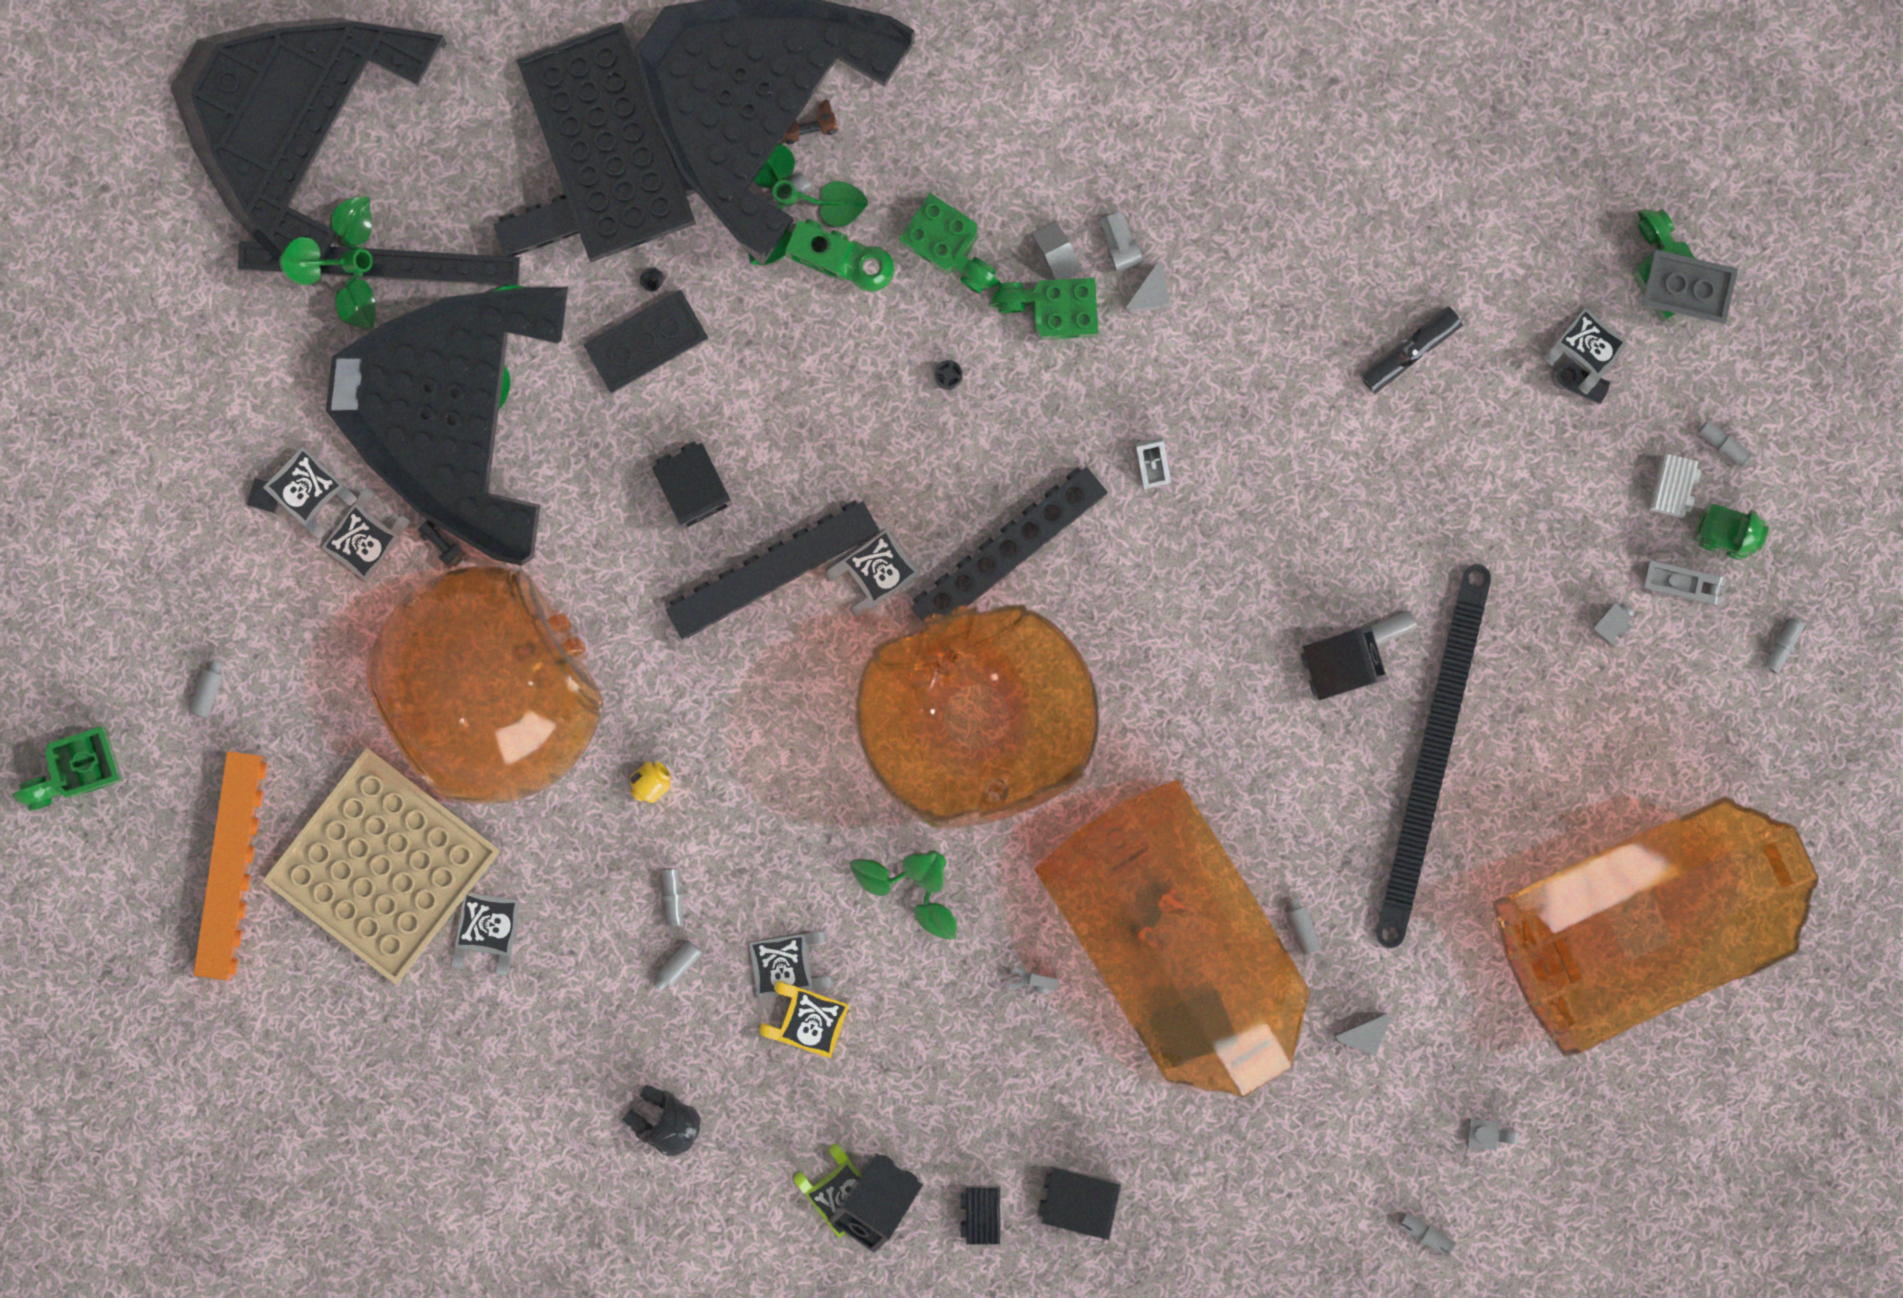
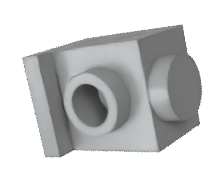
[1590,603,1635,648]

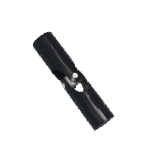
[1359,306,1463,394]

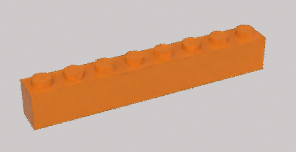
[193,751,268,980]

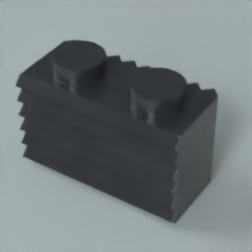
[961,1186,1000,1245]

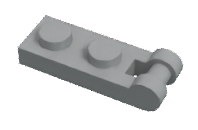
[1643,560,1726,606]

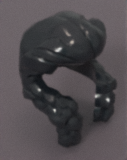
[622,1085,701,1156]

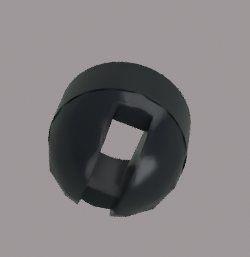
[640,267,665,292]

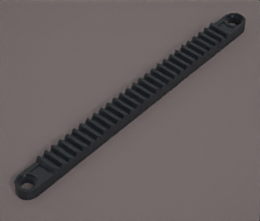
[1376,564,1491,948]

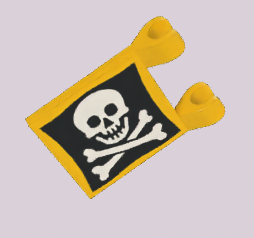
[759,980,849,1058]

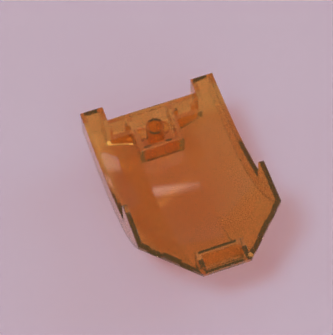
[1034,779,1311,1098]
[1492,796,1819,1057]

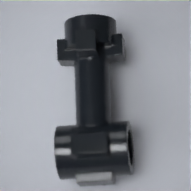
[418,520,466,569]

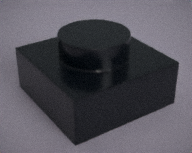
[247,478,278,513]

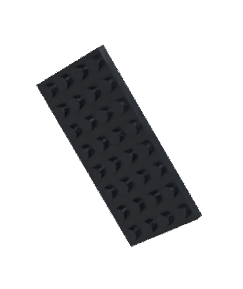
[517,22,696,263]

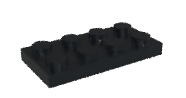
[583,289,709,394]

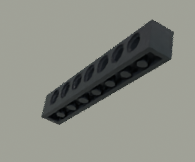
[911,466,1108,635]

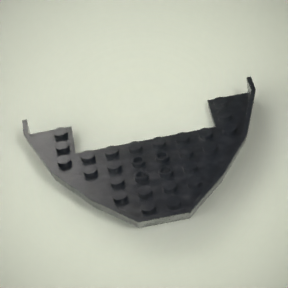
[634,0,915,266]
[171,17,447,287]
[326,286,568,566]

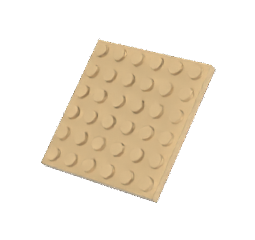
[263,747,501,985]

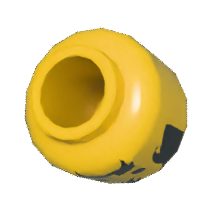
[629,761,672,803]

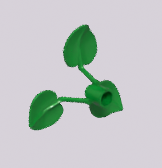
[748,144,868,266]
[280,197,375,330]
[850,850,957,940]

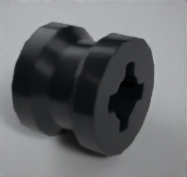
[935,360,963,390]

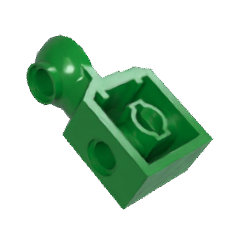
[899,193,1001,294]
[1632,209,1696,322]
[785,219,895,292]
[988,278,1099,341]
[1693,504,1769,560]
[12,726,123,811]

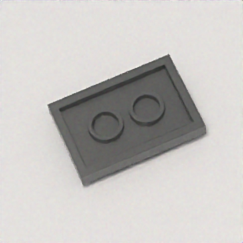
[1641,250,1738,325]

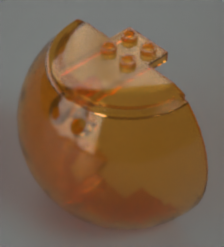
[366,565,603,805]
[856,605,1099,829]

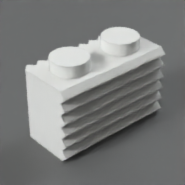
[1649,454,1701,518]

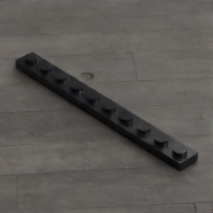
[238,241,521,286]

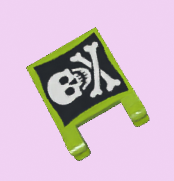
[793,1143,860,1238]

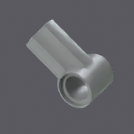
[1100,212,1143,272]

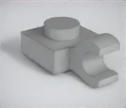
[1008,968,1059,995]
[1468,1119,1519,1150]

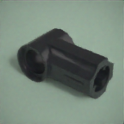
[1552,363,1610,405]

